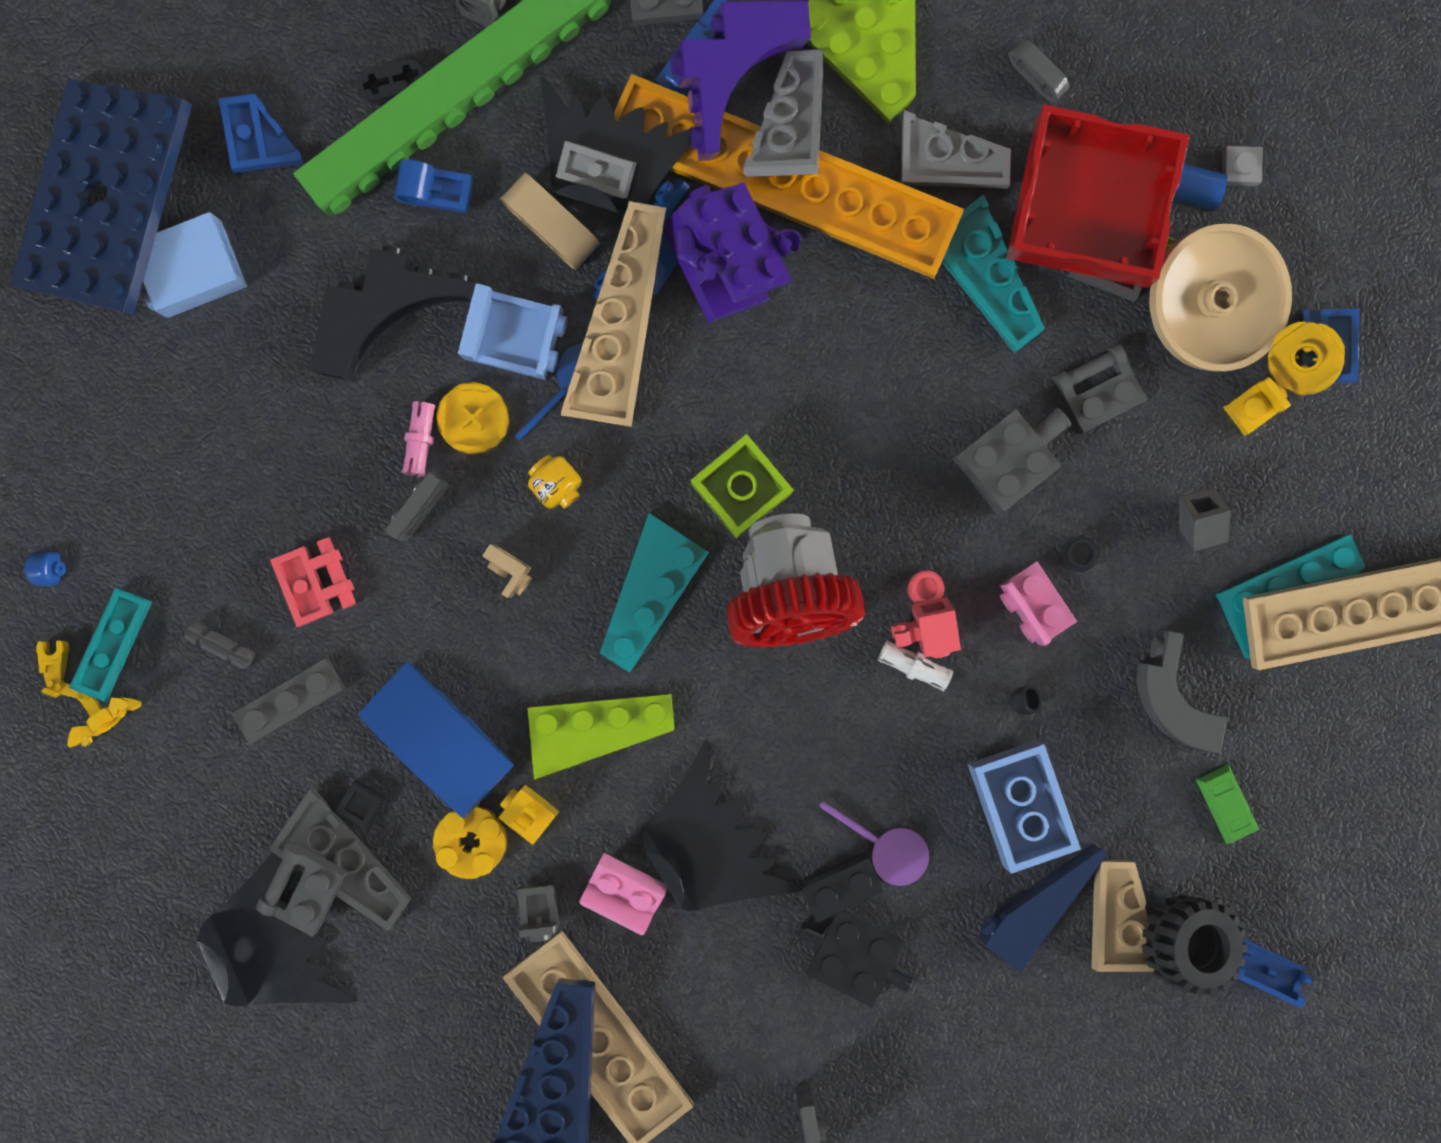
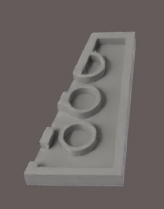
[743,50,823,177]

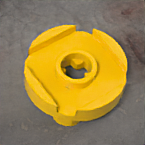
[1268,322,1345,396]
[433,805,507,879]

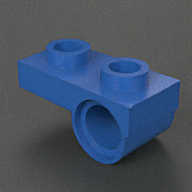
[394,160,474,214]

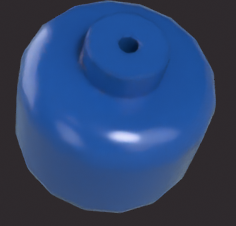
[24,551,66,587]

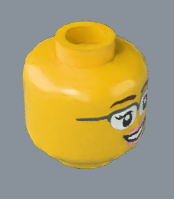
[528,455,582,509]

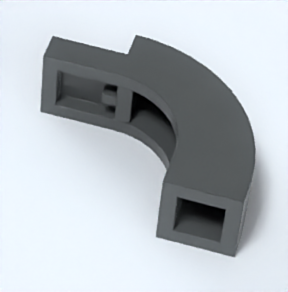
[1137,631,1227,754]

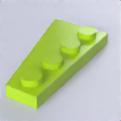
[528,693,675,780]

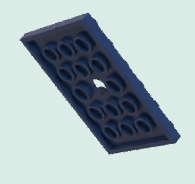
[10,79,192,315]

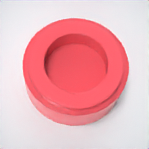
[907,571,945,604]

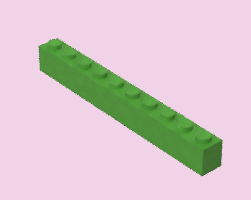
[293,0,611,217]

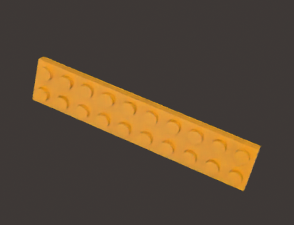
[614,74,964,279]

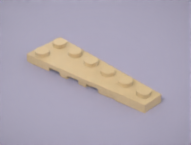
[561,201,666,427]

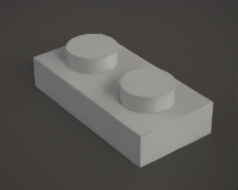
[556,141,636,199]

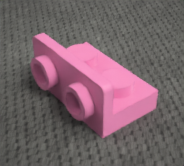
[999,561,1077,646]
[579,853,668,935]

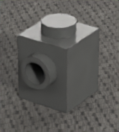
[1179,487,1230,552]

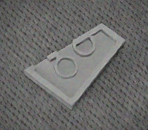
[900,110,1011,189]

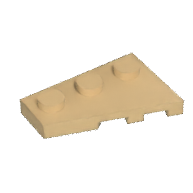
[1091,859,1155,972]

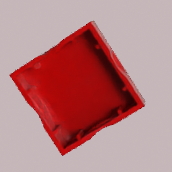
[1006,105,1190,288]

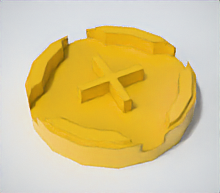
[436,382,510,455]

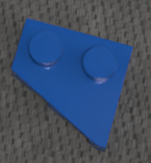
[218,94,303,173]

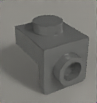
[517,883,560,942]

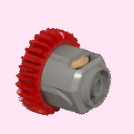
[727,513,865,649]

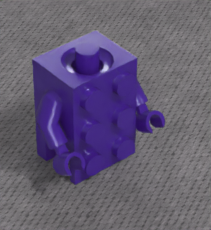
[663,183,801,323]

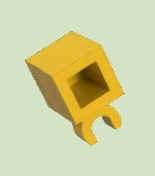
[499,785,559,845]

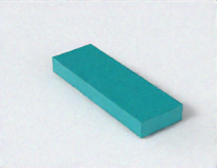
[69,587,152,702]

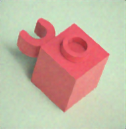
[890,597,961,658]

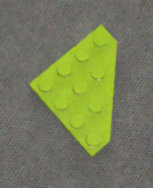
[807,0,916,124]

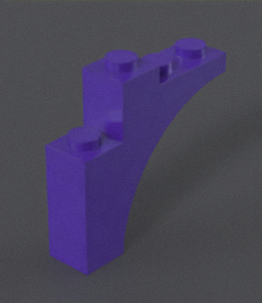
[671,1,811,161]

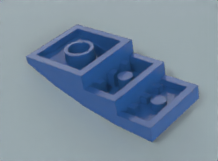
[358,662,514,819]

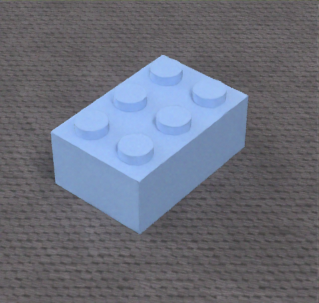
[968,740,1081,874]

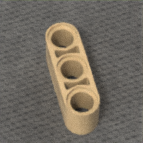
[500,173,600,270]

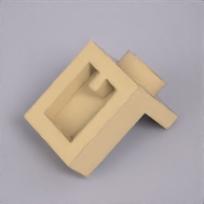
[483,544,532,598]

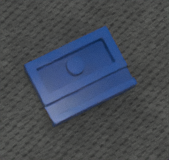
[1301,308,1360,383]

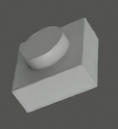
[1222,146,1263,186]

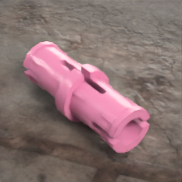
[402,401,436,477]

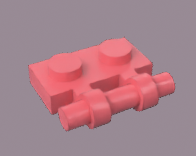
[270,537,356,627]

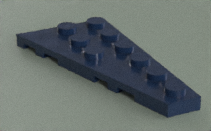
[493,978,595,1143]

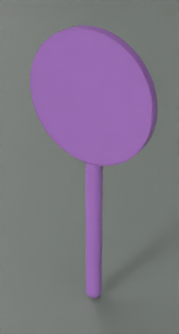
[820,802,929,886]

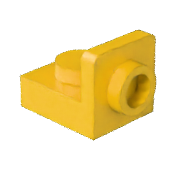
[1223,377,1291,436]

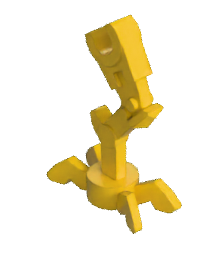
[36,641,142,747]

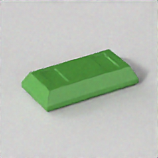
[1195,764,1260,845]

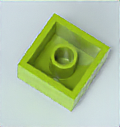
[690,434,794,540]

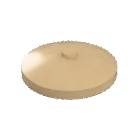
[1149,224,1292,371]

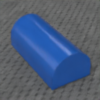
[1172,164,1228,212]

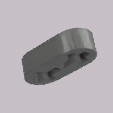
[1008,39,1070,102]

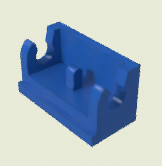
[1237,938,1312,1009]

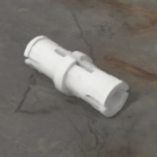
[877,640,953,692]

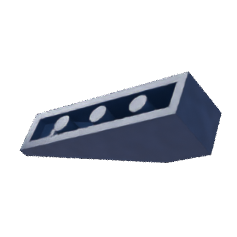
[979,844,1107,972]

